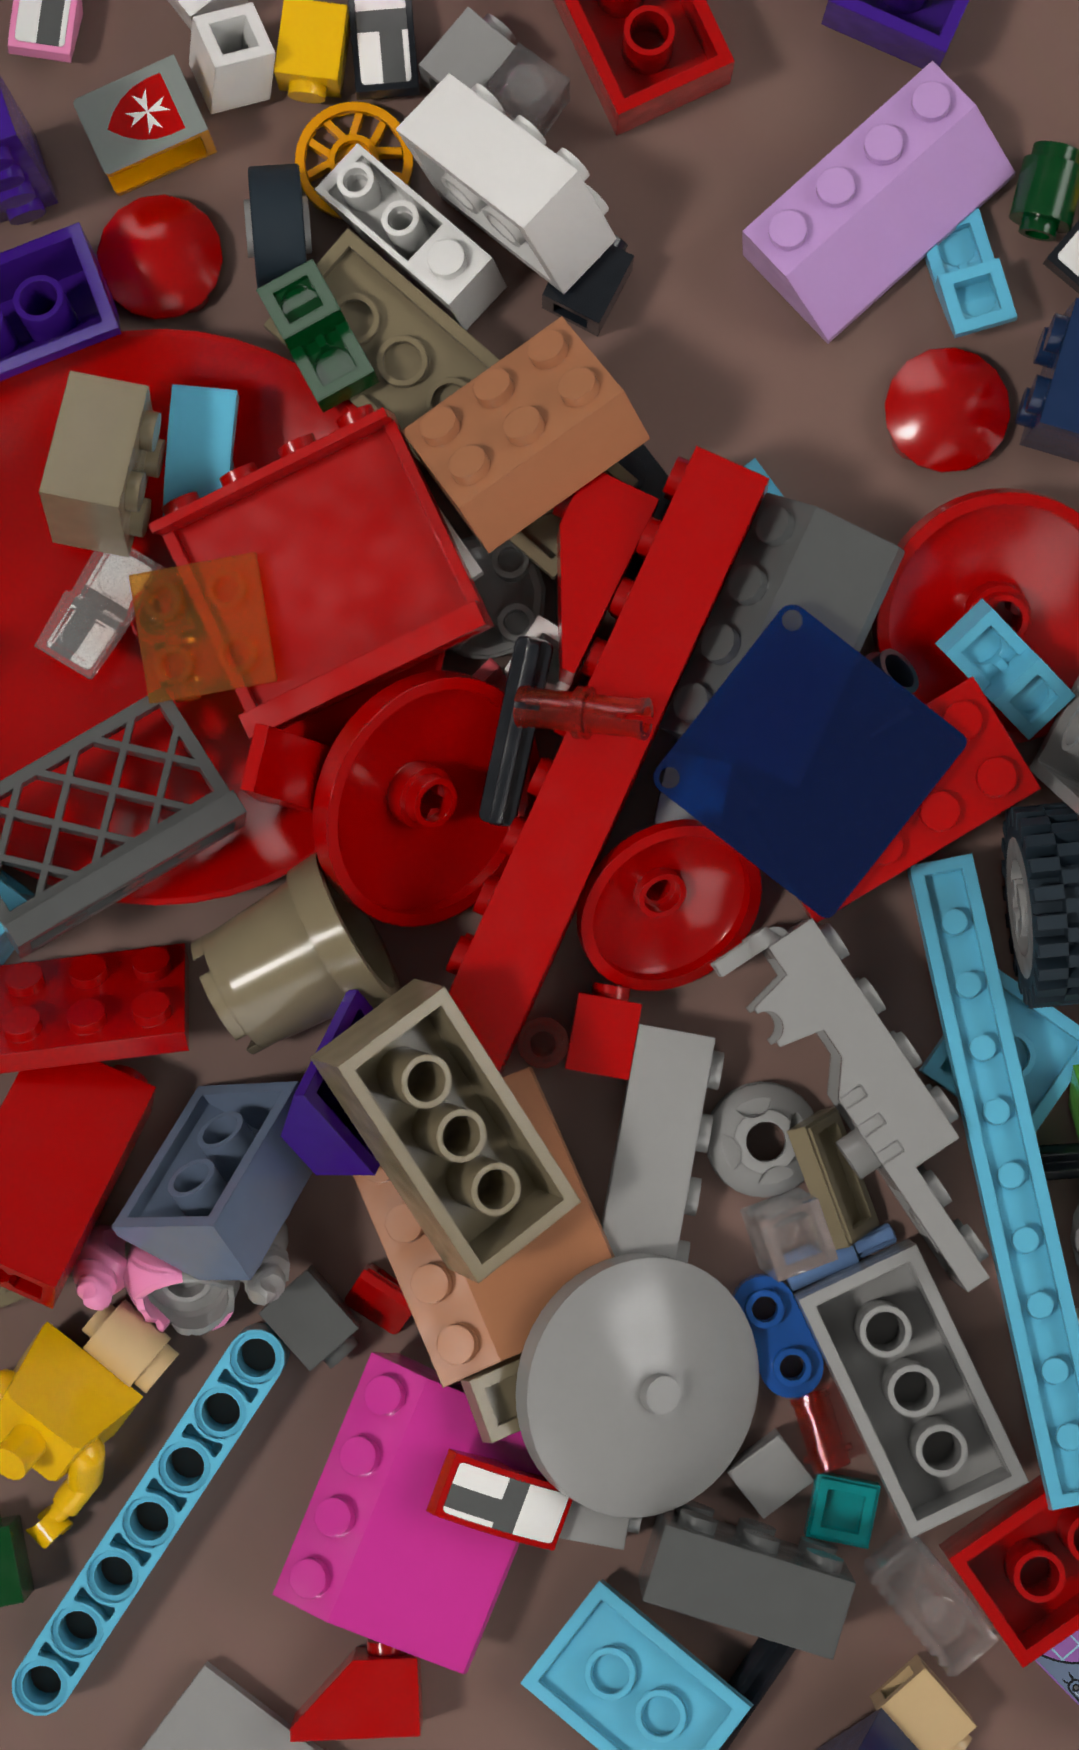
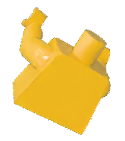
[0,1321,143,1548]

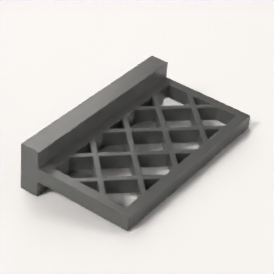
[0,686,247,959]

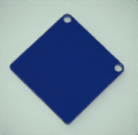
[653,605,967,918]

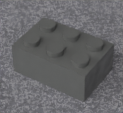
[638,1500,856,1660]

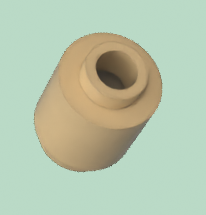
[82,1299,179,1393]

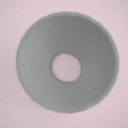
[707,1081,814,1198]

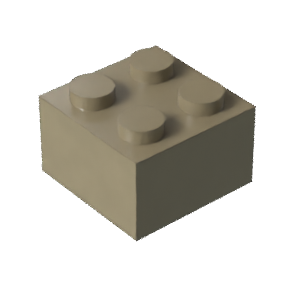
[39,371,166,558]

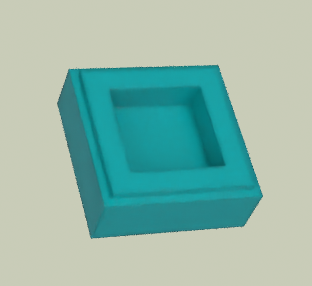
[804,1470,881,1549]

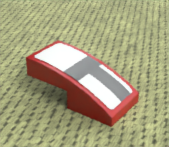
[426,1448,573,1551]

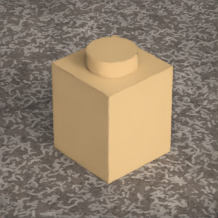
[870,1654,977,1750]

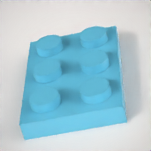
[520,1579,754,1750]

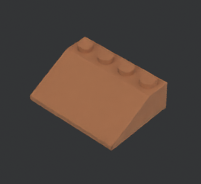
[353,1067,615,1388]

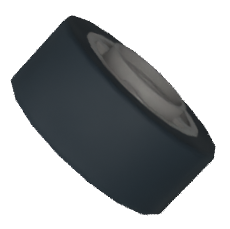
[244,164,312,288]

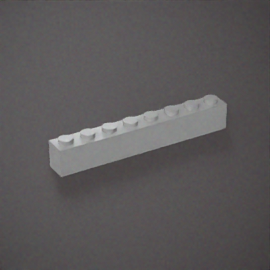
[559,1024,724,1550]

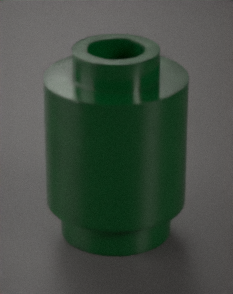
[1009,141,1079,241]

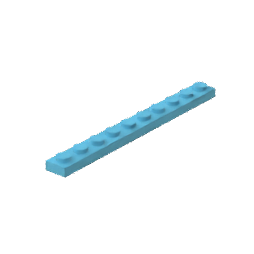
[907,853,1079,1510]

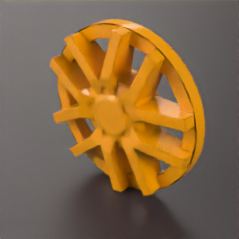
[295,101,414,220]

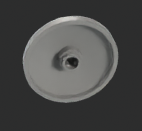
[515,1253,759,1518]

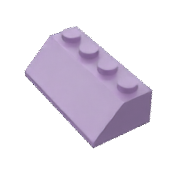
[742,60,1015,344]

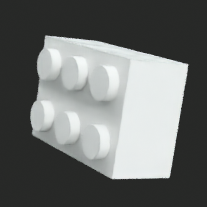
[396,73,617,294]

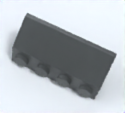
[659,492,905,788]

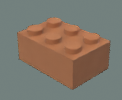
[401,316,650,553]

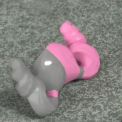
[72,1222,290,1336]

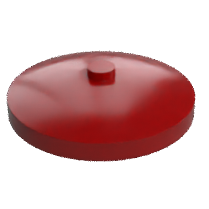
[872,488,1079,744]
[312,670,539,927]

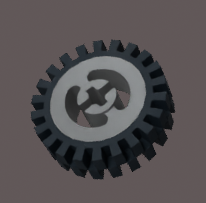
[1001,802,1079,1009]

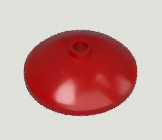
[577,819,762,991]

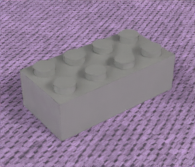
[793,1239,1029,1538]

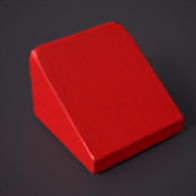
[345,1263,412,1335]

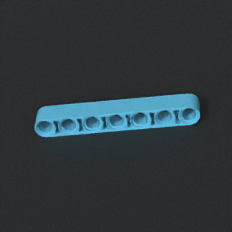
[12,1323,290,1716]

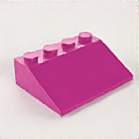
[272,1352,543,1674]

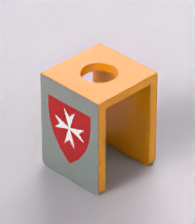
[73,54,217,196]

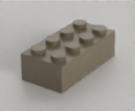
[310,978,581,1283]

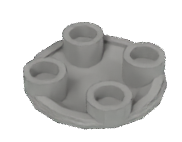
[449,535,546,660]

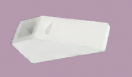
[315,143,507,330]

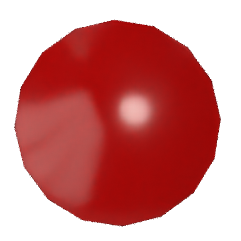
[97,194,223,320]
[884,347,1010,473]

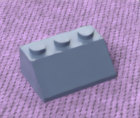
[111,1081,313,1280]

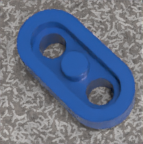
[732,1274,824,1398]

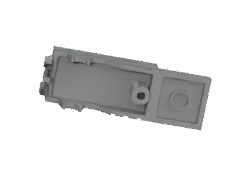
[710,918,990,1292]

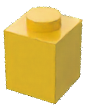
[274,0,350,104]

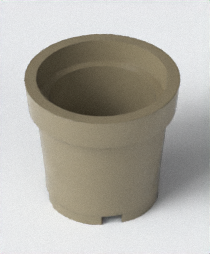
[191,852,400,1055]

